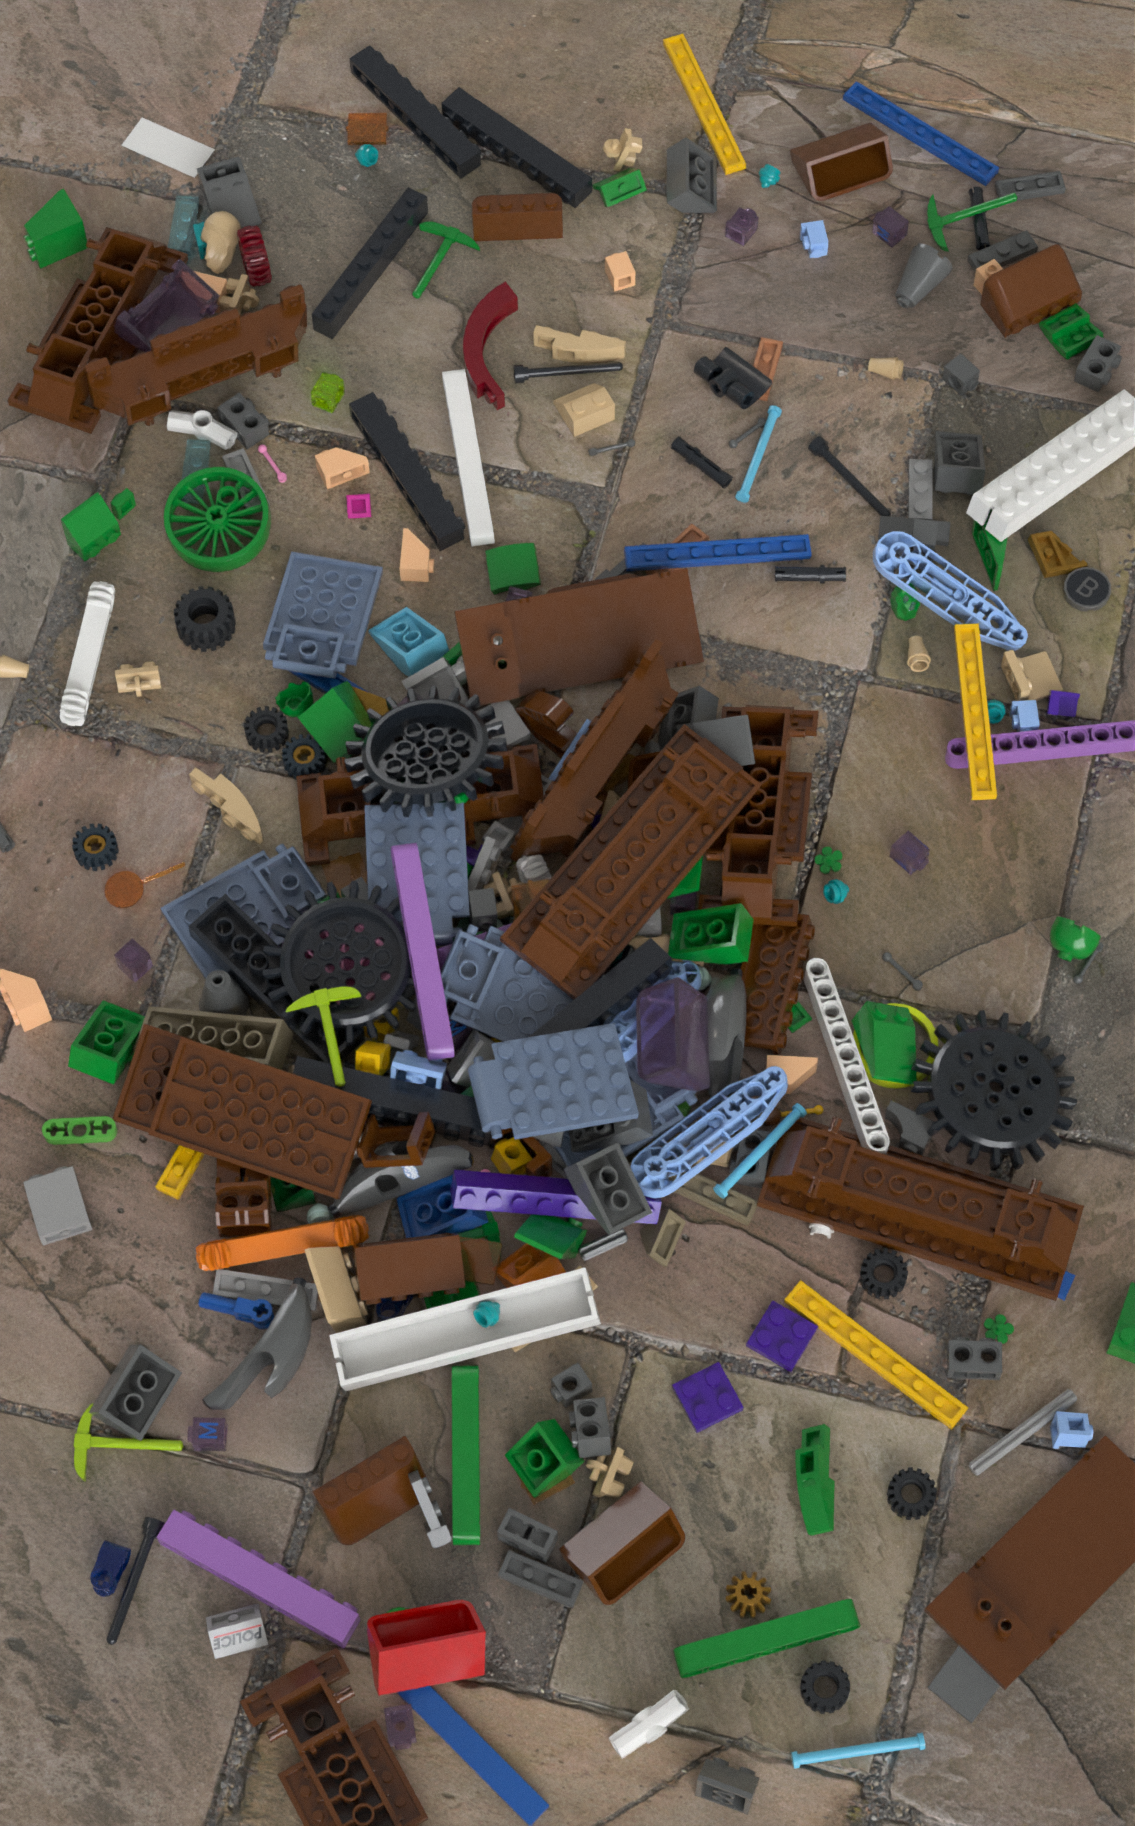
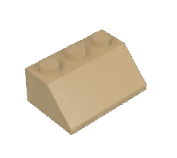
[305,1246,369,1333]

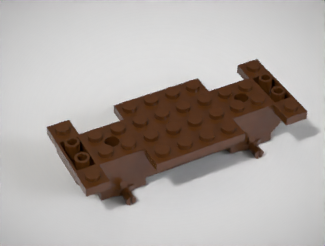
[8,227,188,434]
[84,284,307,426]
[510,639,679,862]
[698,705,819,927]
[296,738,544,866]
[240,1647,428,1826]

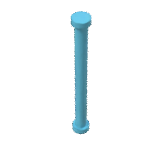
[735,405,782,503]
[713,1103,807,1199]
[791,1733,925,1769]

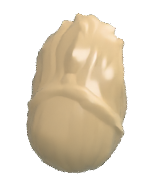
[201,211,241,274]

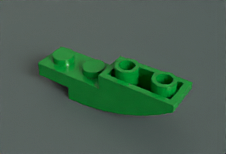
[795,1424,835,1536]

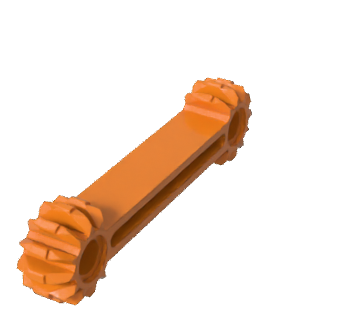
[196,1215,369,1271]

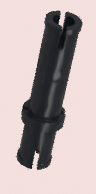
[968,186,991,250]
[671,436,733,489]
[775,565,846,584]

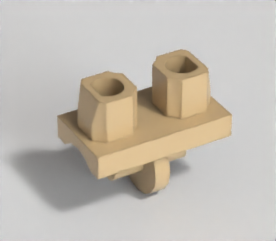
[603,128,642,171]
[219,274,259,315]
[115,661,161,697]
[484,871,527,920]
[586,1447,634,1499]

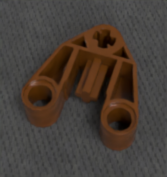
[514,691,577,758]

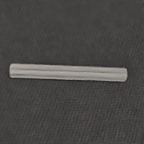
[969,1389,1077,1476]

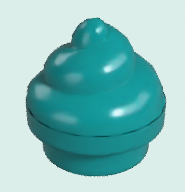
[355,144,378,167]
[759,164,781,188]
[987,699,1005,724]
[823,879,849,904]
[473,1301,500,1328]

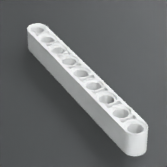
[442,369,495,547]
[804,958,890,1155]

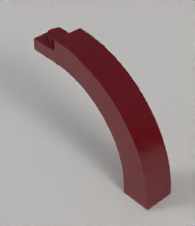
[463,281,518,411]

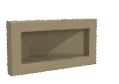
[639,1209,686,1267]

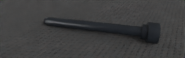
[513,362,623,384]
[808,436,891,516]
[106,1517,165,1645]

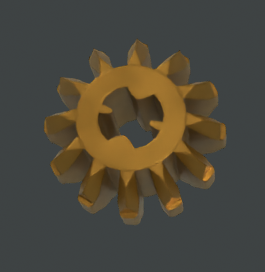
[726,1571,771,1618]

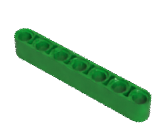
[452,1365,480,1546]
[673,1599,861,1678]

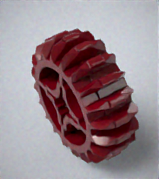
[237,225,272,287]

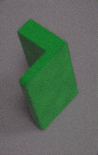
[592,168,647,207]

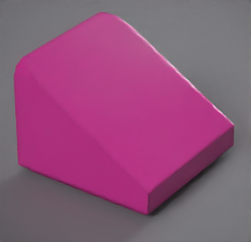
[346,494,371,519]

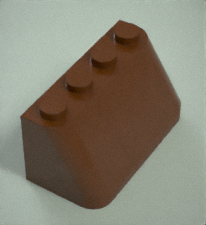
[790,123,893,201]
[472,193,563,242]
[980,244,1082,337]
[352,1232,465,1305]
[312,1436,430,1546]
[559,1481,685,1605]

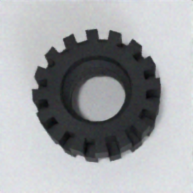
[244,706,289,753]
[860,1248,908,1300]
[887,1467,937,1520]

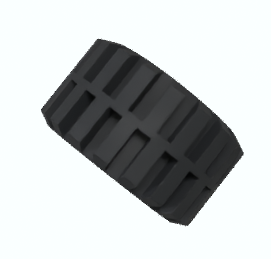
[174,586,236,652]

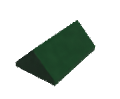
[270,1176,316,1212]

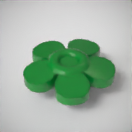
[815,846,843,874]
[984,1314,1014,1344]

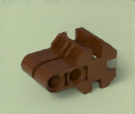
[215,1158,272,1237]

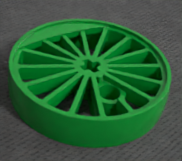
[164,467,271,572]

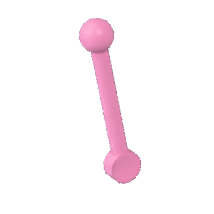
[258,444,287,483]

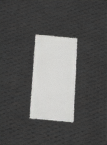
[121,118,215,178]

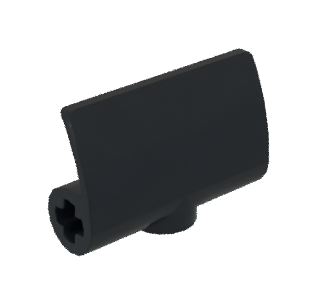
[694,347,772,409]

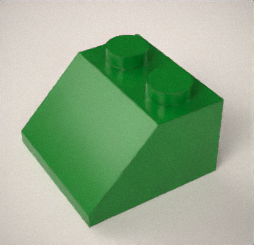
[61,492,121,561]
[505,1419,585,1498]

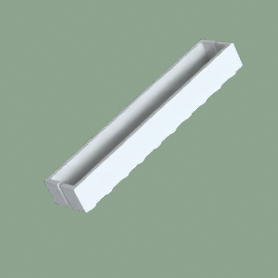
[966,389,1135,542]
[329,1268,601,1391]

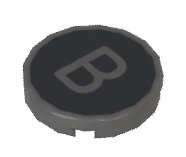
[1063,567,1111,612]

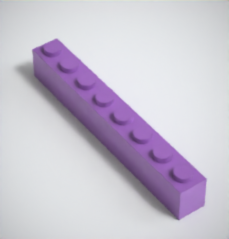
[157,1510,361,1649]

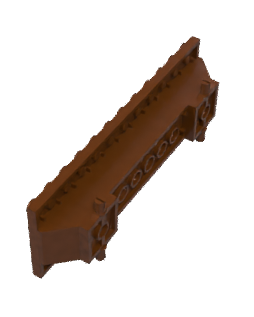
[499,724,762,1000]
[757,1114,1084,1301]

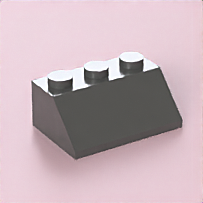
[667,138,717,213]
[658,686,719,751]
[88,1344,182,1441]

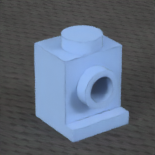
[800,220,829,258]
[1009,700,1040,732]
[1050,1411,1093,1449]

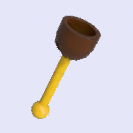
[762,1105,824,1127]

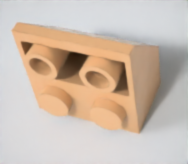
[0,969,52,1032]

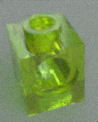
[310,372,345,413]

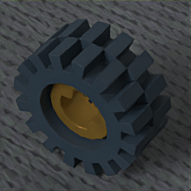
[282,734,327,780]
[72,823,119,871]

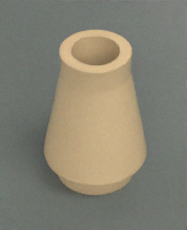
[868,357,904,380]
[907,636,931,672]
[0,655,29,678]

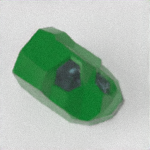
[890,582,920,621]

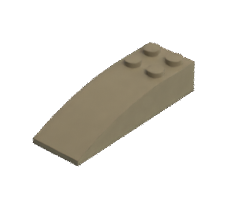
[133,1006,294,1070]

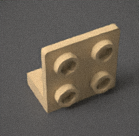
[1001,650,1063,701]

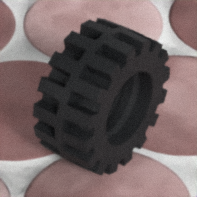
[800,1660,850,1714]

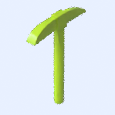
[286,986,361,1087]
[74,1403,183,1482]

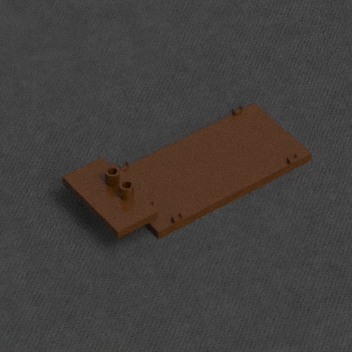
[454,568,704,705]
[112,1024,372,1199]
[924,1435,1135,1690]

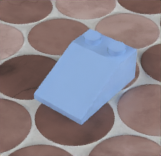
[390,1050,447,1089]

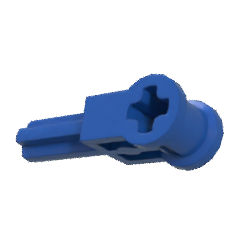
[199,1292,275,1330]

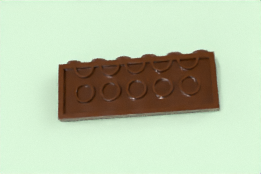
[741,914,815,1056]

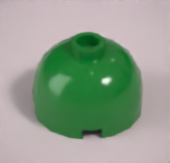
[1049,916,1101,962]

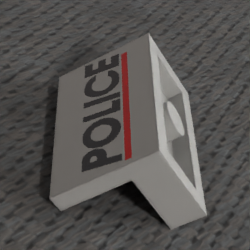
[206,1603,268,1659]

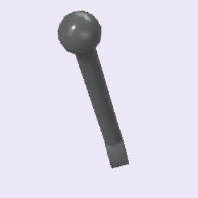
[729,418,766,448]
[588,438,636,456]
[1073,941,1104,984]
[882,952,923,991]

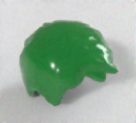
[275,681,314,718]

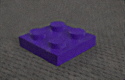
[746,1301,818,1372]
[672,1362,744,1433]

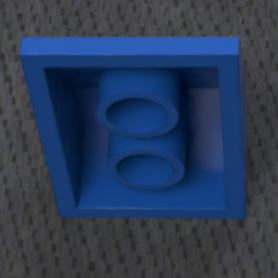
[396,1174,488,1238]

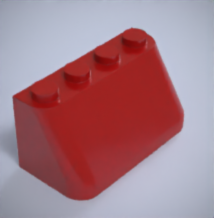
[367,1600,486,1696]

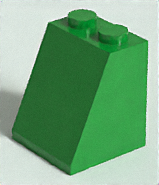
[23,188,87,269]
[298,681,373,763]

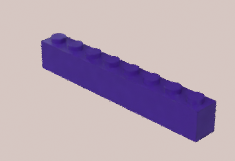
[450,1170,662,1224]

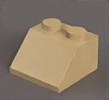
[553,383,615,437]

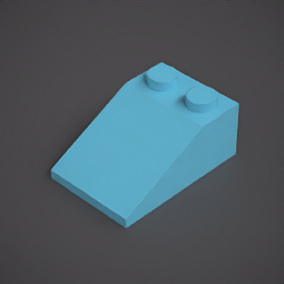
[368,607,449,677]

